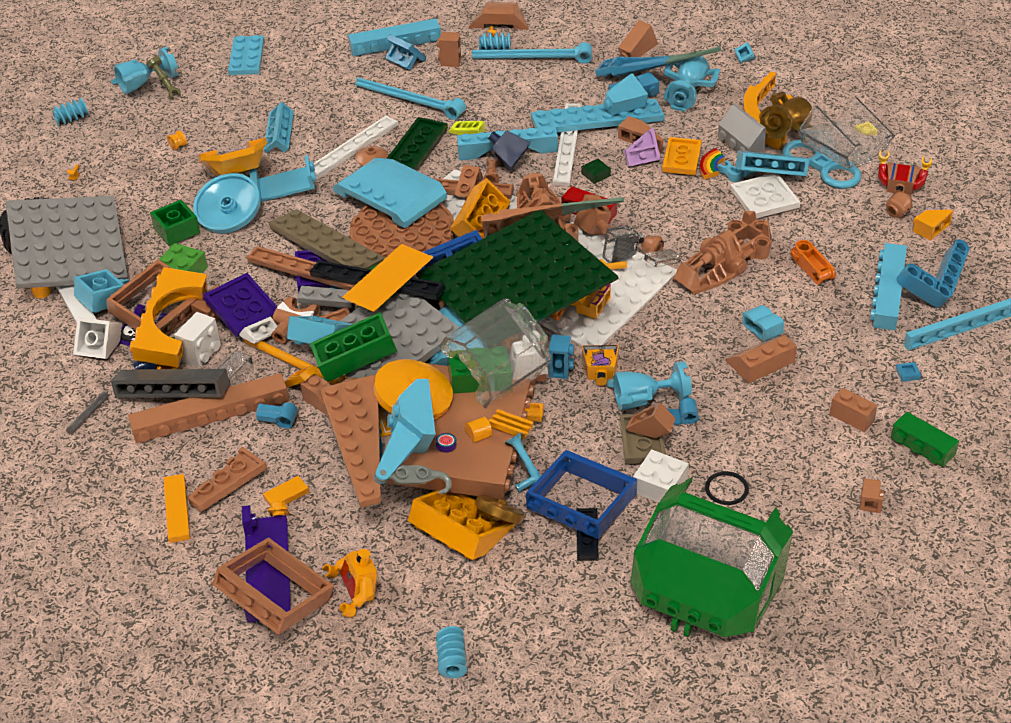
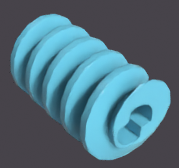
[479,32,511,50]
[52,98,89,126]
[436,626,467,678]

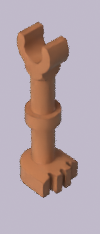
[483,157,499,183]

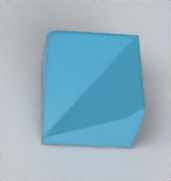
[734,42,756,63]

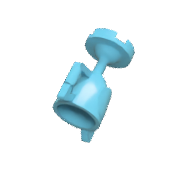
[111,47,179,95]
[664,56,720,112]
[607,361,692,411]

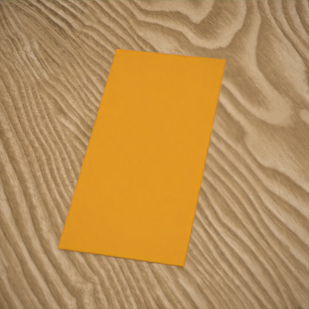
[342,244,433,312]

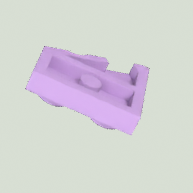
[624,128,661,167]

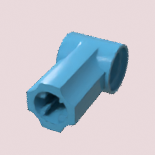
[256,403,298,429]

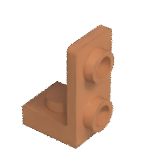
[455,165,483,198]

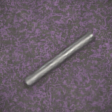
[66,391,109,435]

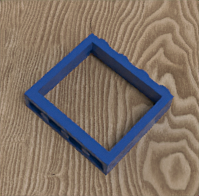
[526,450,637,539]

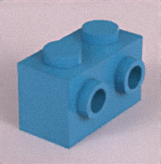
[548,334,575,379]

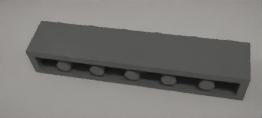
[111,369,230,398]

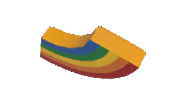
[700,148,725,180]

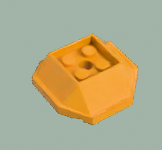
[197,137,267,177]

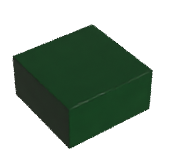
[581,159,611,184]

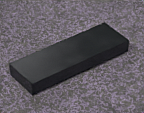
[576,508,599,561]

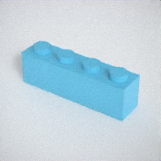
[736,150,809,176]

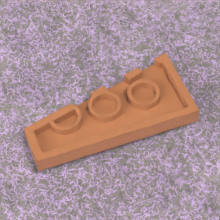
[188,446,267,512]

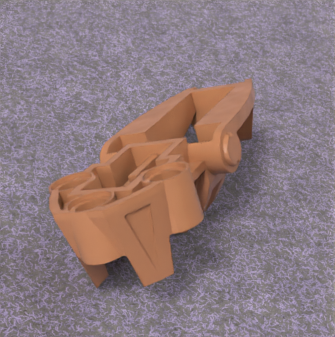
[517,173,578,241]
[672,211,772,294]

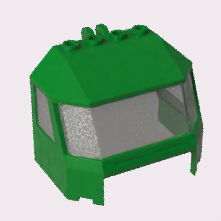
[630,477,793,637]

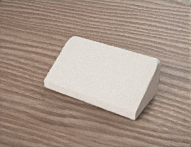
[239,317,277,344]

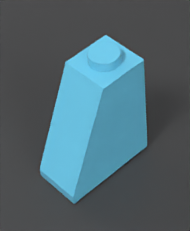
[604,73,648,115]

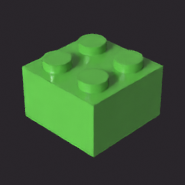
[156,243,208,273]

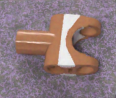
[272,297,320,344]

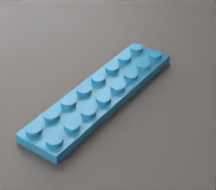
[531,99,665,132]

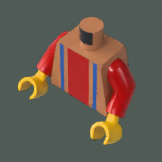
[878,151,932,195]

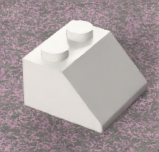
[73,318,122,359]

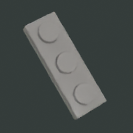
[297,286,353,308]

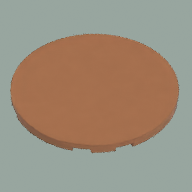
[350,203,454,258]

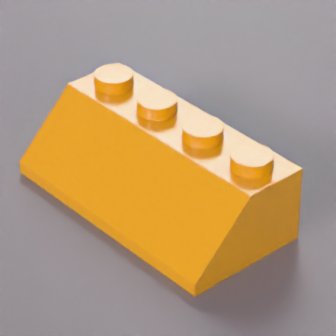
[450,178,511,239]

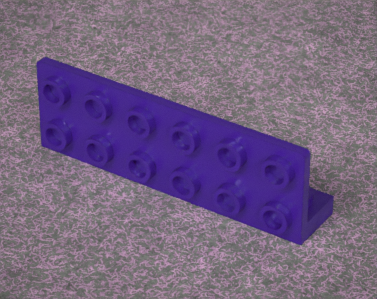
[242,505,291,623]

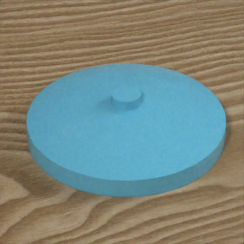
[193,173,261,234]

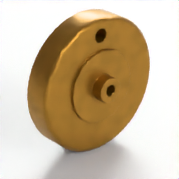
[474,495,524,524]

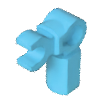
[718,160,757,182]

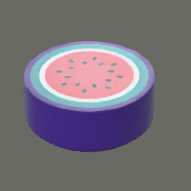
[436,433,456,452]

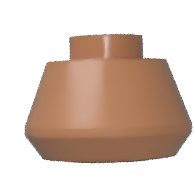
[641,236,664,258]

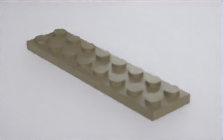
[269,209,385,269]

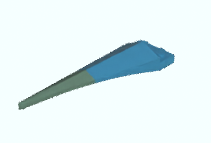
[595,47,722,77]

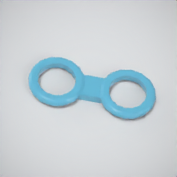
[782,140,862,189]

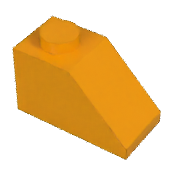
[913,209,953,241]

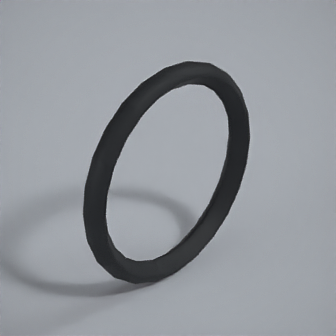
[705,471,749,505]

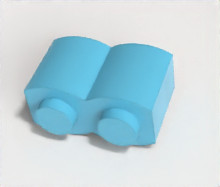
[742,305,784,341]

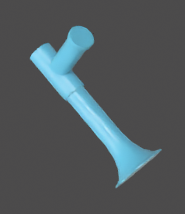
[504,432,541,493]

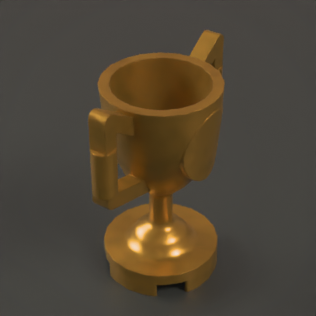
[759,91,818,139]

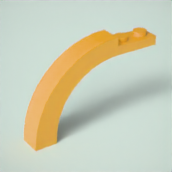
[743,71,787,150]

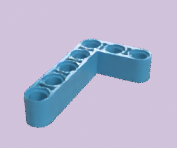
[897,239,969,308]

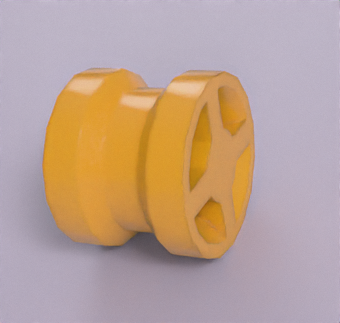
[167,130,187,150]

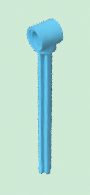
[472,42,592,63]
[355,77,466,120]

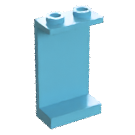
[249,155,317,202]

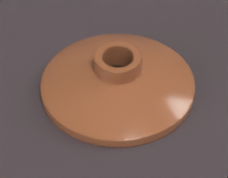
[355,146,388,166]

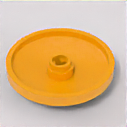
[373,359,453,420]

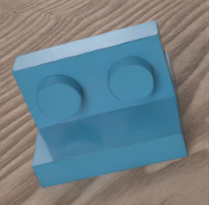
[385,34,426,70]

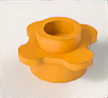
[267,502,290,517]

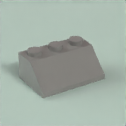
[718,104,766,153]

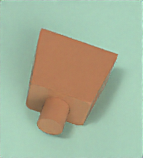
[574,195,611,235]

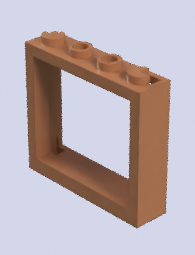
[106,259,207,336]
[212,537,334,635]

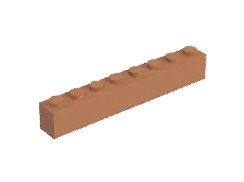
[128,373,289,443]

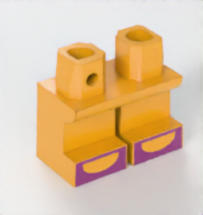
[571,284,611,319]

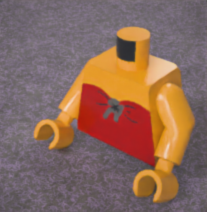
[322,549,377,618]

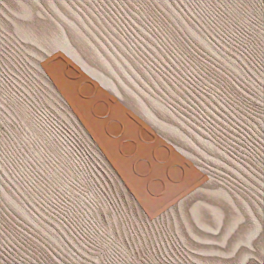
[319,374,381,508]

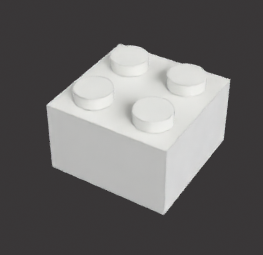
[174,312,221,368]
[633,449,689,503]

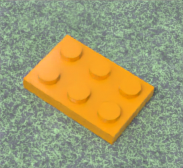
[662,137,702,175]

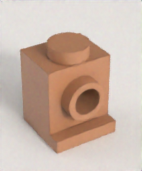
[859,478,884,513]

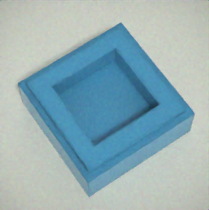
[895,362,921,382]

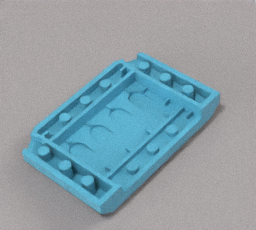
[333,158,447,228]

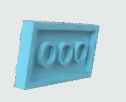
[228,35,264,75]

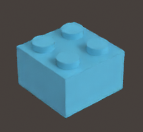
[74,269,124,313]

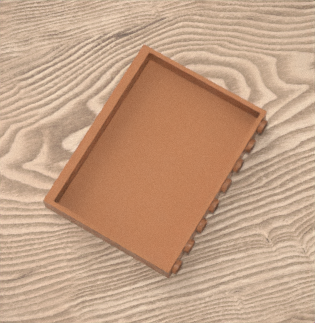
[386,363,534,499]

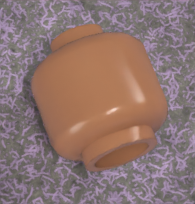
[886,192,913,218]

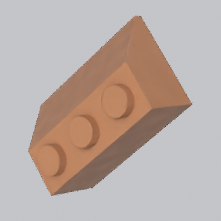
[725,335,797,384]

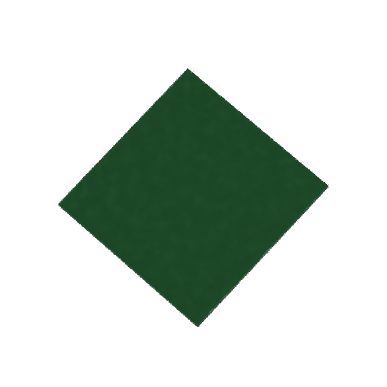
[416,210,619,349]

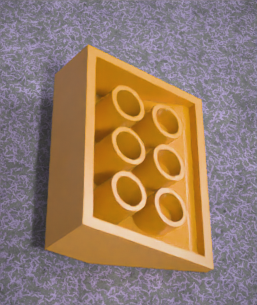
[407,490,515,560]

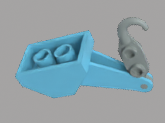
[374,379,452,494]

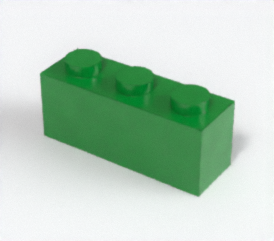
[891,412,959,467]

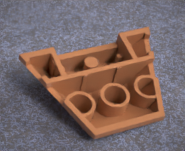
[469,2,529,30]

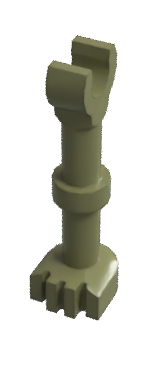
[146,55,181,100]

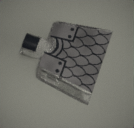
[602,226,644,263]

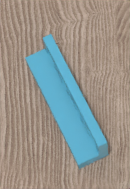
[263,102,294,153]

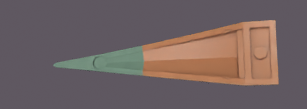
[481,197,624,238]

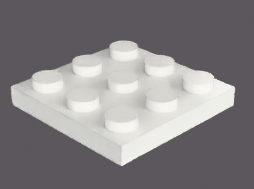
[730,173,800,218]

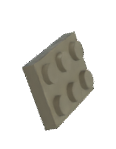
[620,414,666,464]

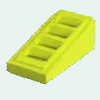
[449,121,485,135]

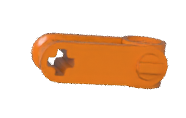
[790,240,836,285]

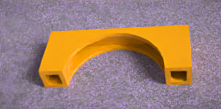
[130,267,208,367]

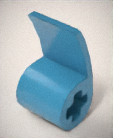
[666,398,699,425]

